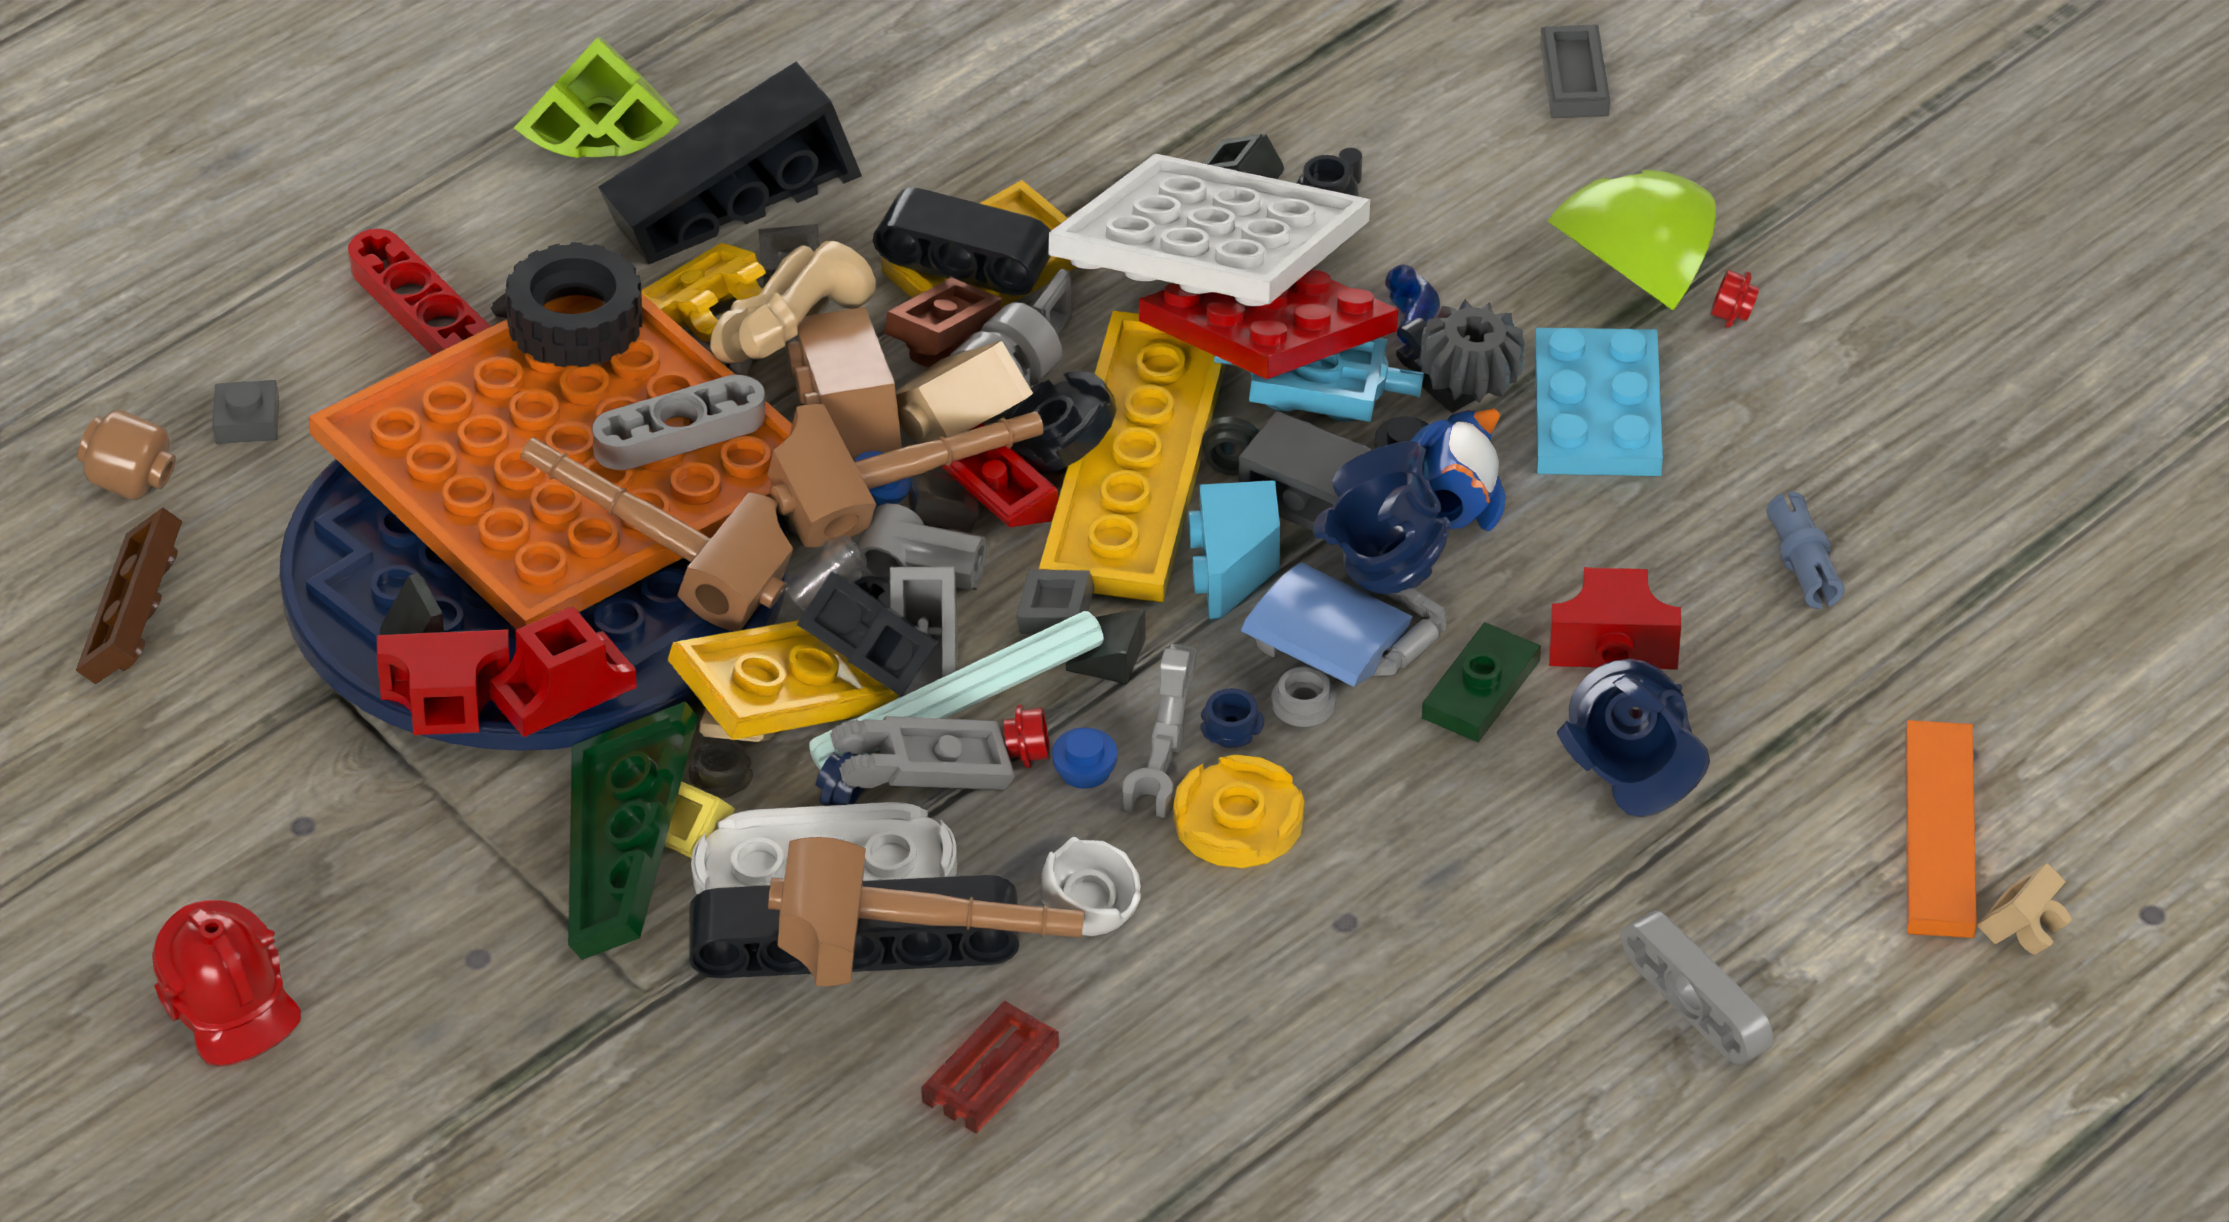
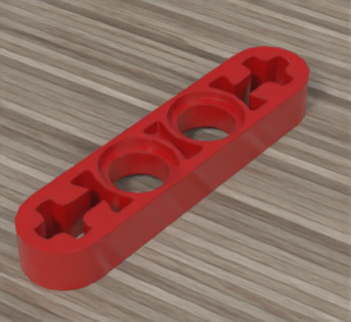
[348,229,491,356]

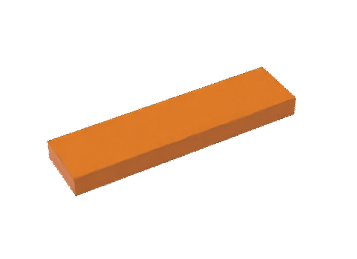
[1905,720,1977,938]

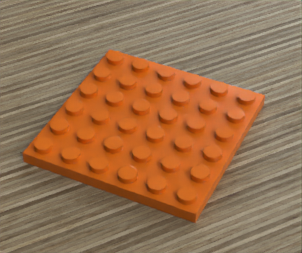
[309,293,792,630]

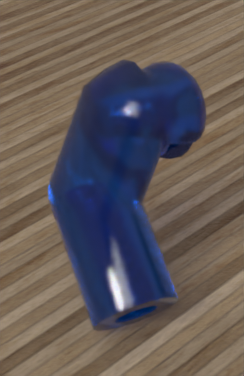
[1385,264,1441,345]

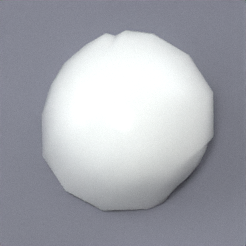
[1041,837,1141,936]

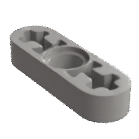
[592,375,765,470]
[1621,910,1774,1065]

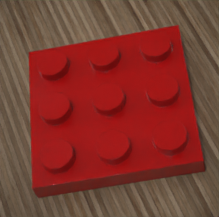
[1139,270,1398,379]

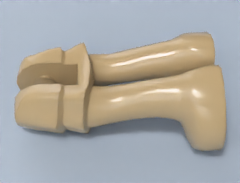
[710,240,876,364]

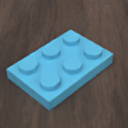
[1535,328,1663,476]

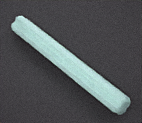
[809,611,1104,770]

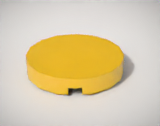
[1173,755,1305,868]

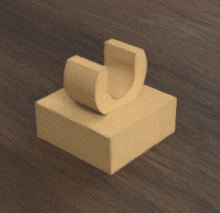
[1977,862,2072,955]

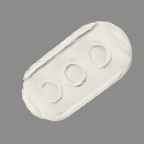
[691,802,957,894]

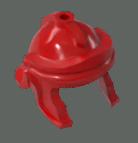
[152,900,301,1067]

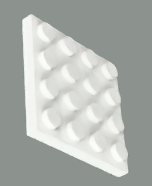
[1048,153,1370,306]

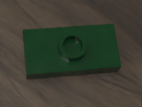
[1422,622,1541,743]

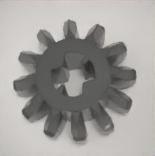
[1420,299,1525,404]

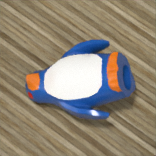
[1410,408,1506,531]

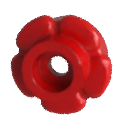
[1710,269,1760,328]
[1004,704,1050,768]

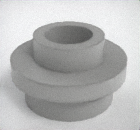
[1272,667,1336,727]

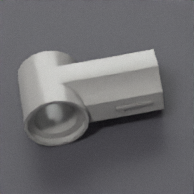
[852,503,987,590]

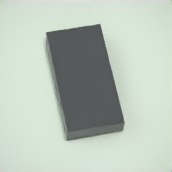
[1540,25,1610,118]

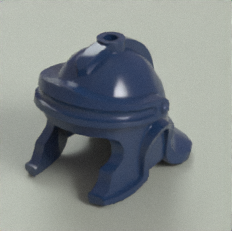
[1314,441,1451,594]
[1557,659,1710,818]

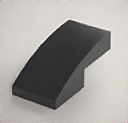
[797,570,938,697]

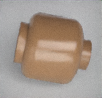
[77,409,176,500]

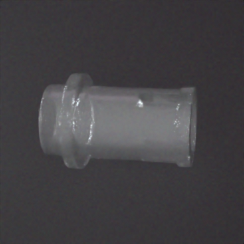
[785,535,867,610]

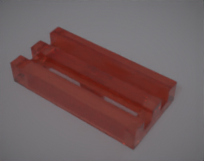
[921,1001,1059,1134]

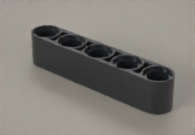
[689,875,1020,978]

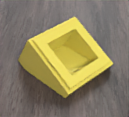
[665,781,735,859]

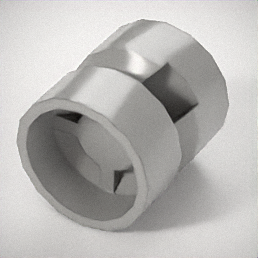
[950,302,1062,416]

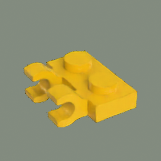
[641,242,766,342]

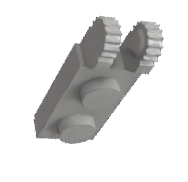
[830,716,1015,790]

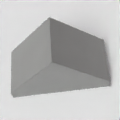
[890,567,958,696]

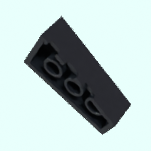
[598,61,862,264]

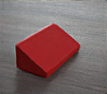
[941,423,1059,528]

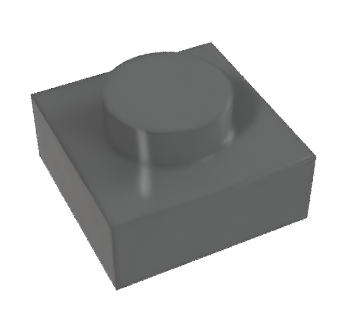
[212,380,279,444]
[1016,569,1094,634]

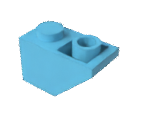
[1188,481,1280,619]

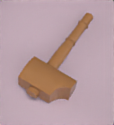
[767,404,1044,548]
[520,437,793,631]
[768,837,1084,987]

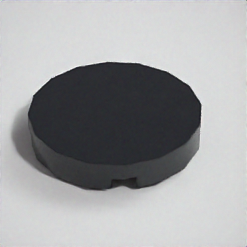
[1004,371,1117,475]

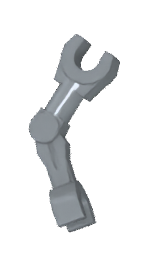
[1123,643,1198,818]

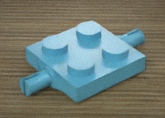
[1214,338,1424,422]

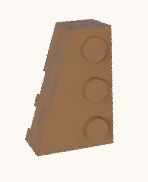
[786,307,902,461]

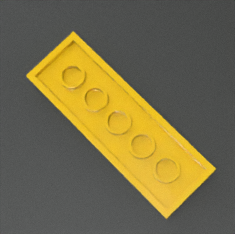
[1039,311,1226,603]

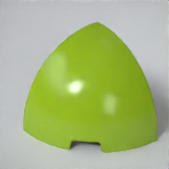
[514,35,680,158]
[1547,170,1716,311]

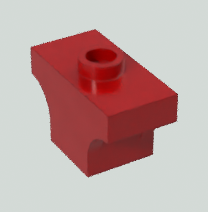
[1549,567,1682,670]
[490,606,637,737]
[377,630,510,735]

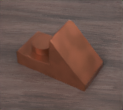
[884,277,1002,368]

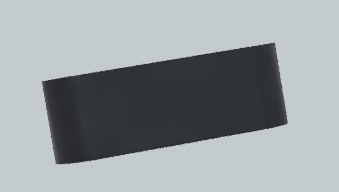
[872,187,1051,296]

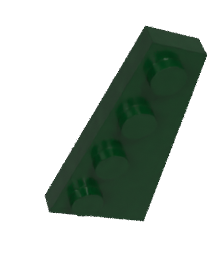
[568,702,698,960]

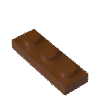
[76,507,182,684]

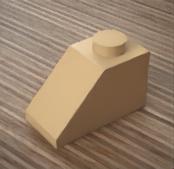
[896,340,1033,444]

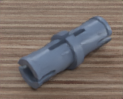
[1766,491,1845,609]

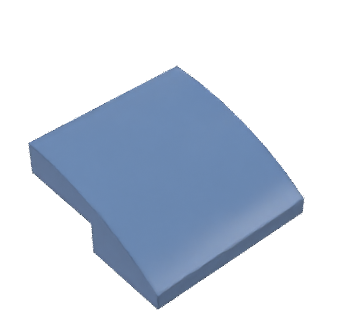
[1241,562,1413,687]

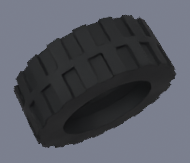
[505,242,643,367]

